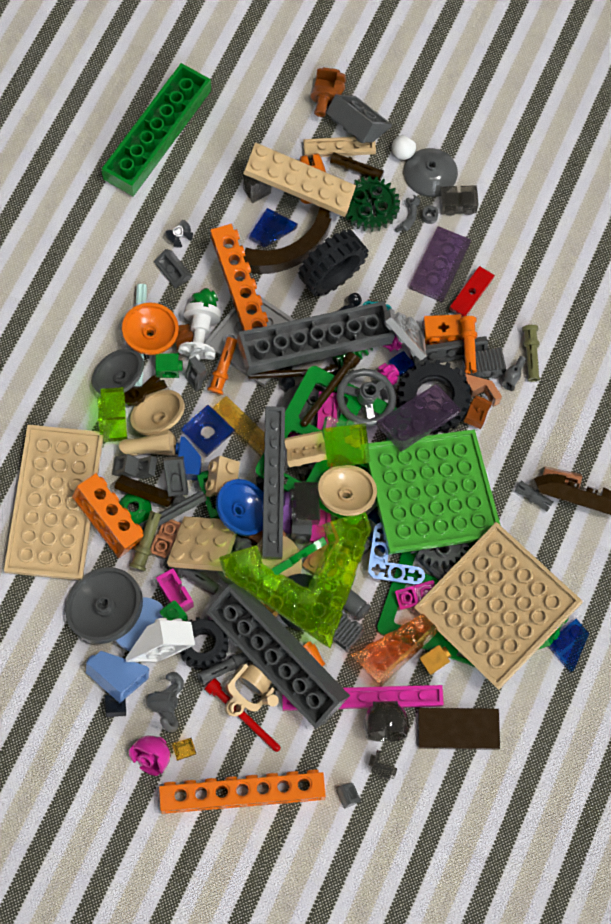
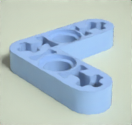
[368,522,425,585]

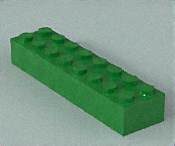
[102,63,211,197]

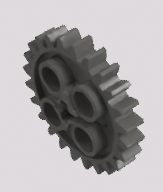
[411,543,470,569]

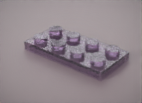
[409,226,471,303]
[377,384,461,452]

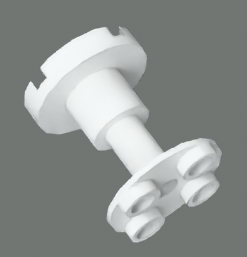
[178,302,221,361]

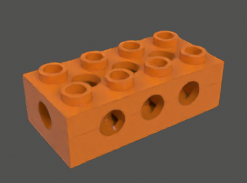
[72,473,144,559]

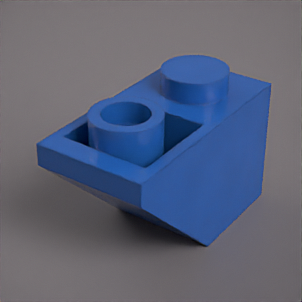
[176,436,202,481]

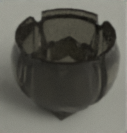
[363,701,409,742]

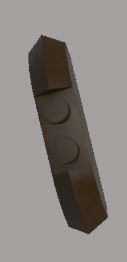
[534,474,611,515]

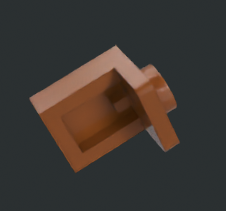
[175,324,193,355]
[464,395,492,429]

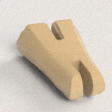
[119,430,176,457]

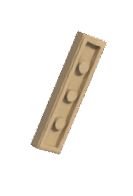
[303,137,376,158]

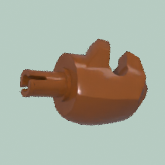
[311,67,346,117]

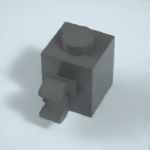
[290,511,313,544]

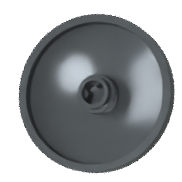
[65,567,143,644]

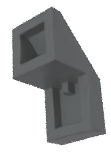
[112,454,157,479]

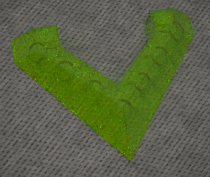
[219,512,372,649]

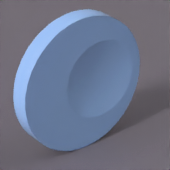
[116,597,164,651]

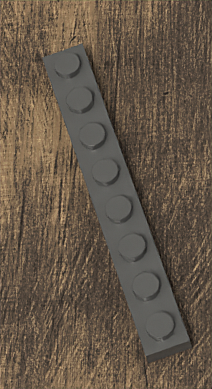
[262,406,285,559]

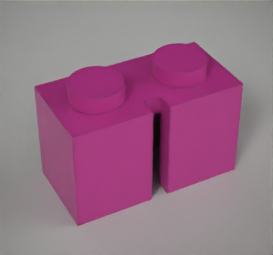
[156,568,194,612]

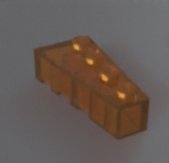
[351,614,438,687]

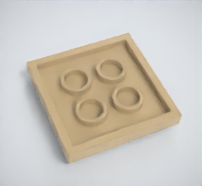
[167,516,237,571]

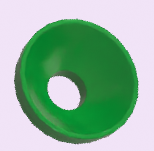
[119,494,152,524]

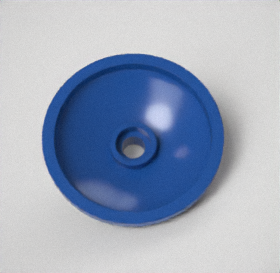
[216,479,263,536]

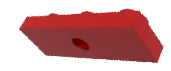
[449,266,495,317]

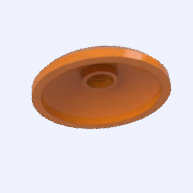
[122,303,179,355]

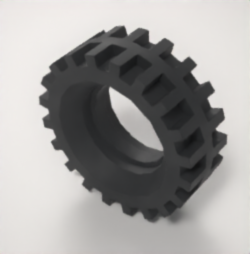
[298,230,369,296]
[397,360,471,435]

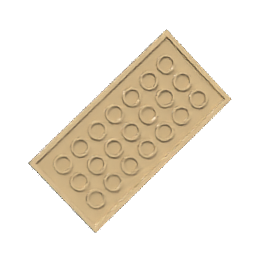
[4,425,104,580]

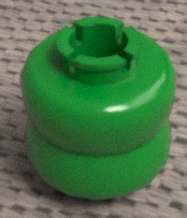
[190,288,218,307]

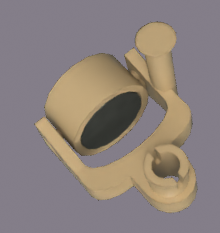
[225,664,279,717]

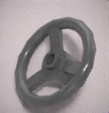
[336,368,396,427]

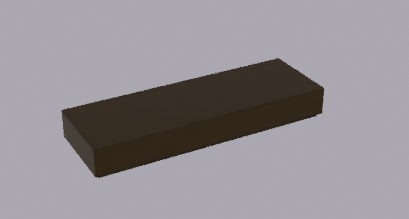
[114,475,175,507]

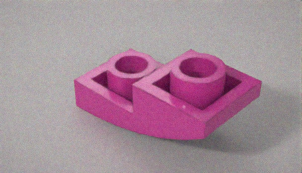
[395,580,435,610]

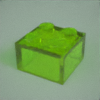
[97,387,127,442]
[323,423,370,467]

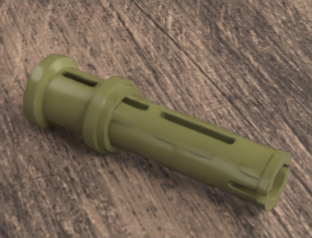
[522,324,540,382]
[129,511,162,571]

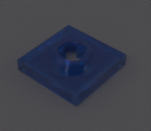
[181,405,235,457]

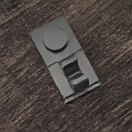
[185,356,208,391]

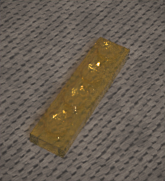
[213,396,265,457]

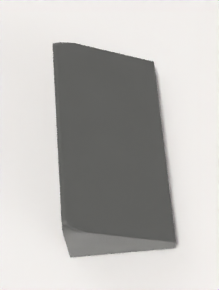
[154,249,193,288]

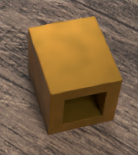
[419,645,451,675]

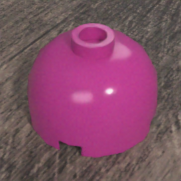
[129,735,170,776]

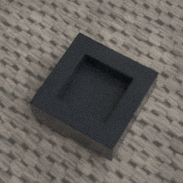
[105,695,126,717]

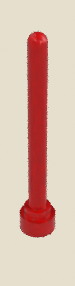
[204,678,281,752]

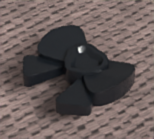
[165,220,193,248]

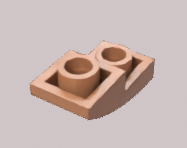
[150,519,181,559]

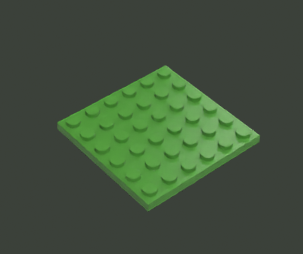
[363,429,501,554]

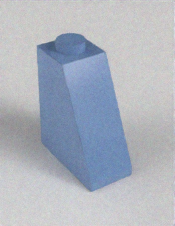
[86,651,149,703]

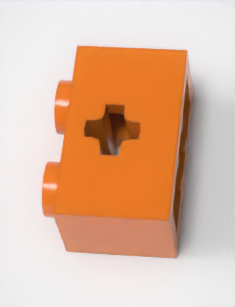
[422,314,462,345]

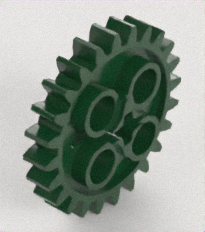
[346,176,400,232]

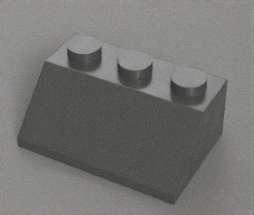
[326,94,392,143]

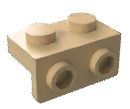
[285,431,327,467]
[205,456,240,497]

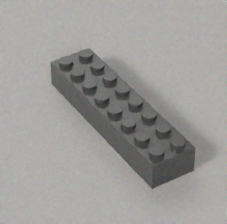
[237,301,395,375]
[206,580,350,729]

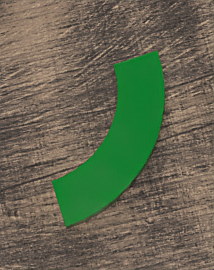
[272,537,327,575]

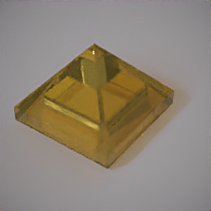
[172,737,196,761]

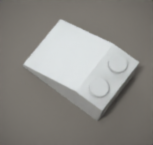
[126,618,195,663]

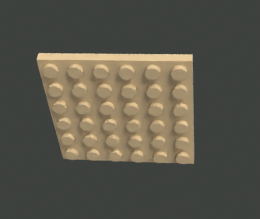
[414,522,583,690]

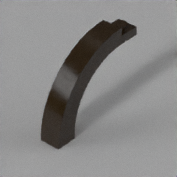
[244,207,332,274]

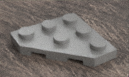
[384,308,427,361]

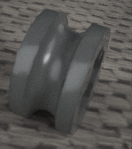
[422,205,439,224]

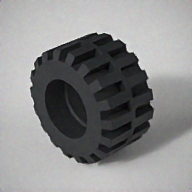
[180,616,228,671]

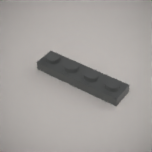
[413,336,488,366]

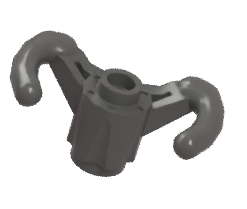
[147,672,184,733]

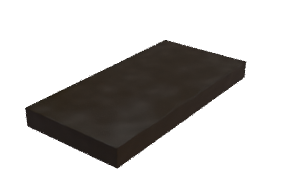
[418,708,500,750]

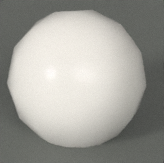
[391,135,416,160]

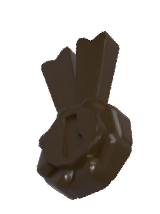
[122,375,167,406]

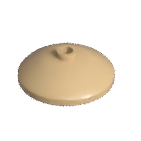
[130,390,185,435]
[318,465,377,516]

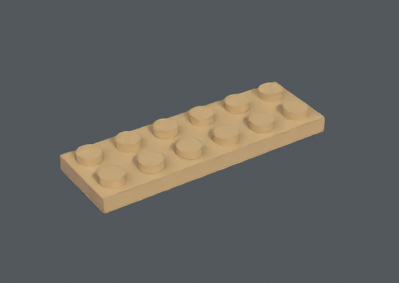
[243,142,356,217]

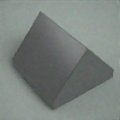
[336,783,361,809]

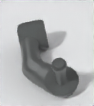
[395,195,420,232]

